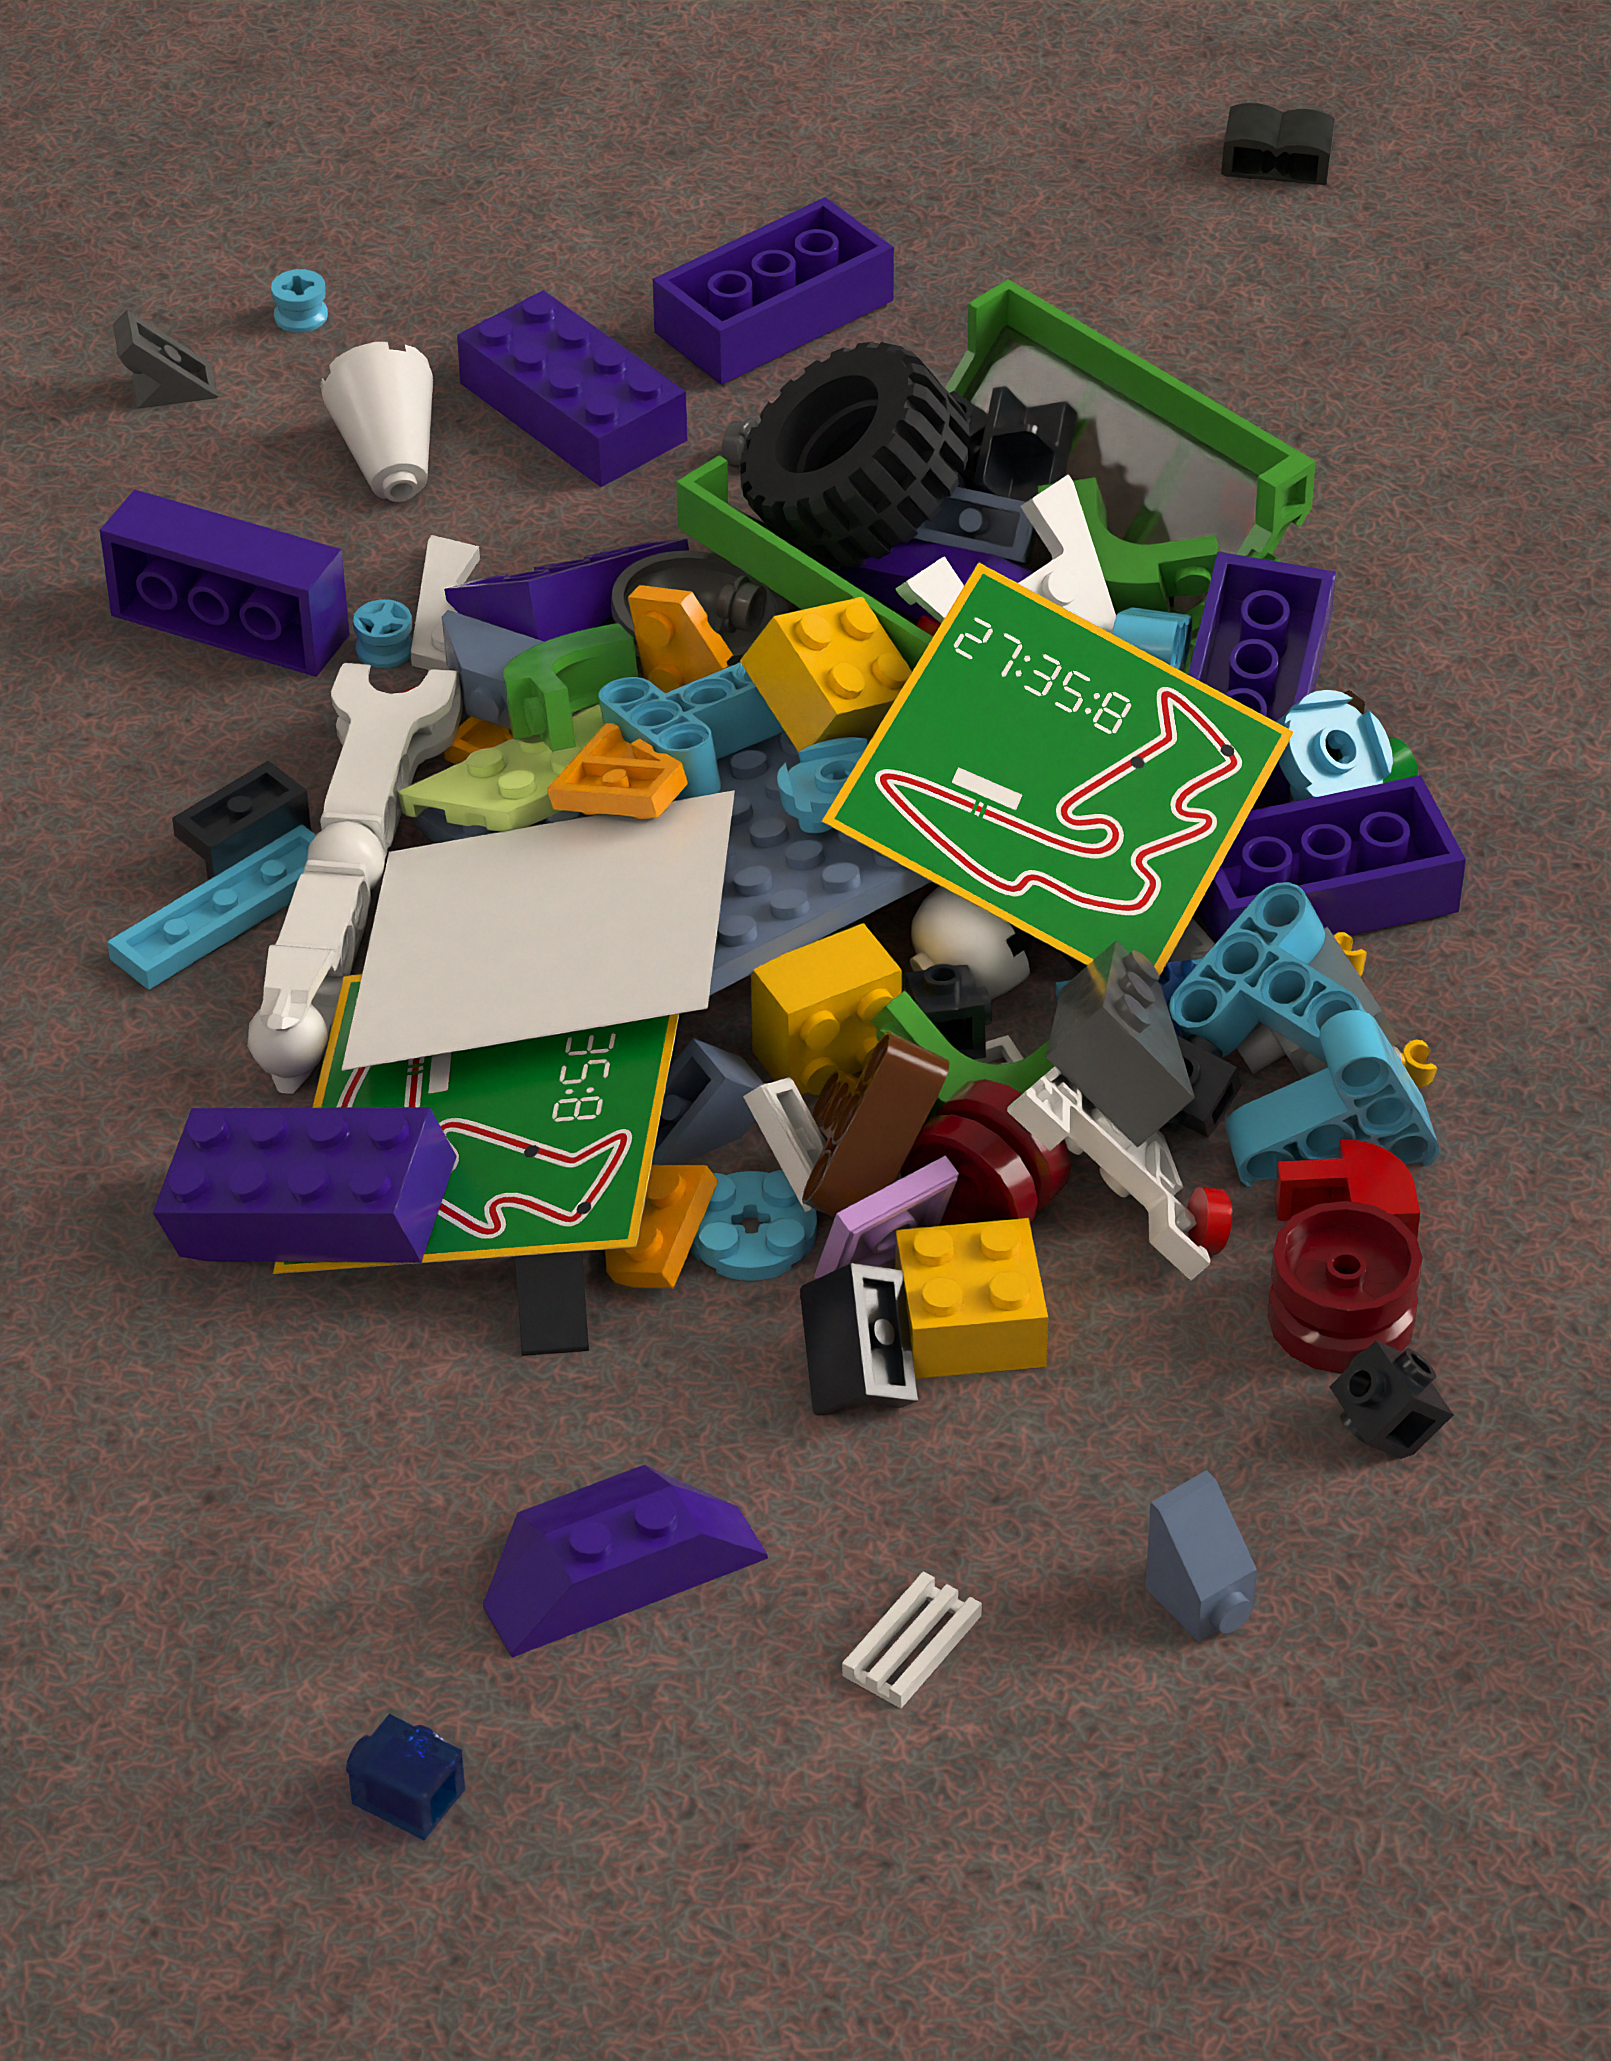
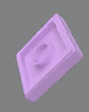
[814,1155,959,1279]

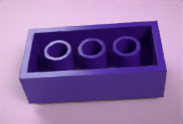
[652,197,894,385]
[457,290,688,487]
[99,489,350,677]
[1188,552,1336,806]
[1198,775,1466,944]
[152,1107,457,1263]

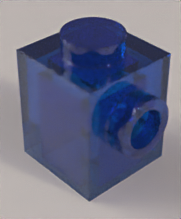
[346,1714,465,1840]

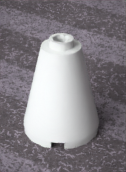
[320,342,433,502]

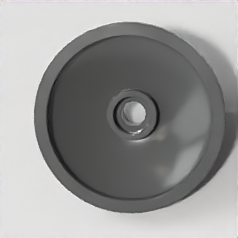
[611,551,789,667]

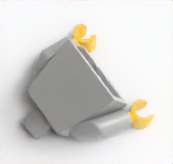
[1237,927,1437,1087]

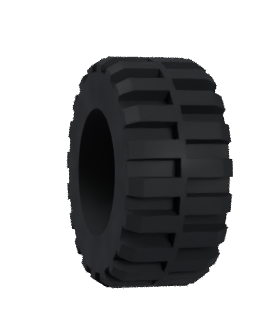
[740,342,969,569]

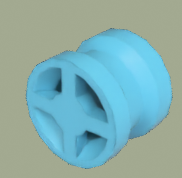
[271,269,328,332]
[353,600,413,668]

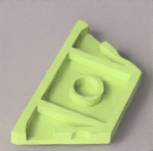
[397,704,604,832]

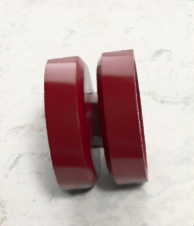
[900,1079,1071,1226]
[1268,1201,1423,1374]

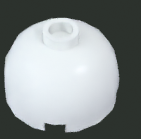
[910,886,1030,1000]

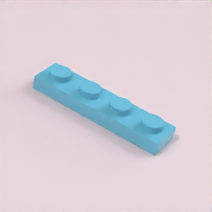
[107,824,316,990]

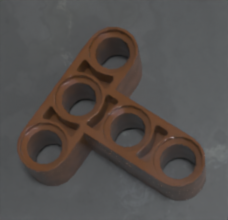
[802,1032,949,1219]

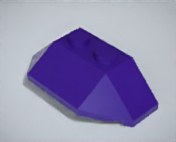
[483,1465,768,1658]

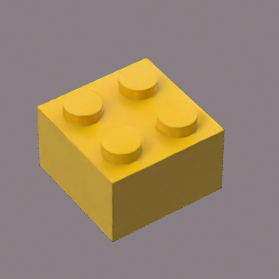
[740,597,912,752]
[751,923,902,1095]
[895,1218,1048,1379]

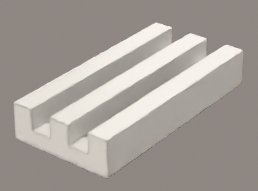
[743,1077,826,1212]
[842,1571,982,1708]

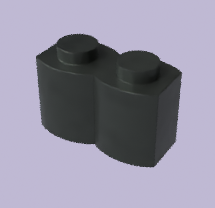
[1221,103,1335,185]

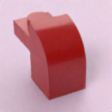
[1274,1139,1420,1239]

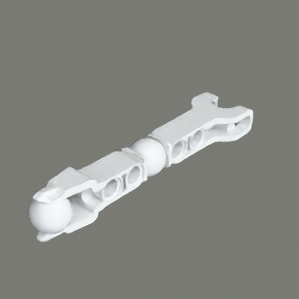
[247,663,463,1094]

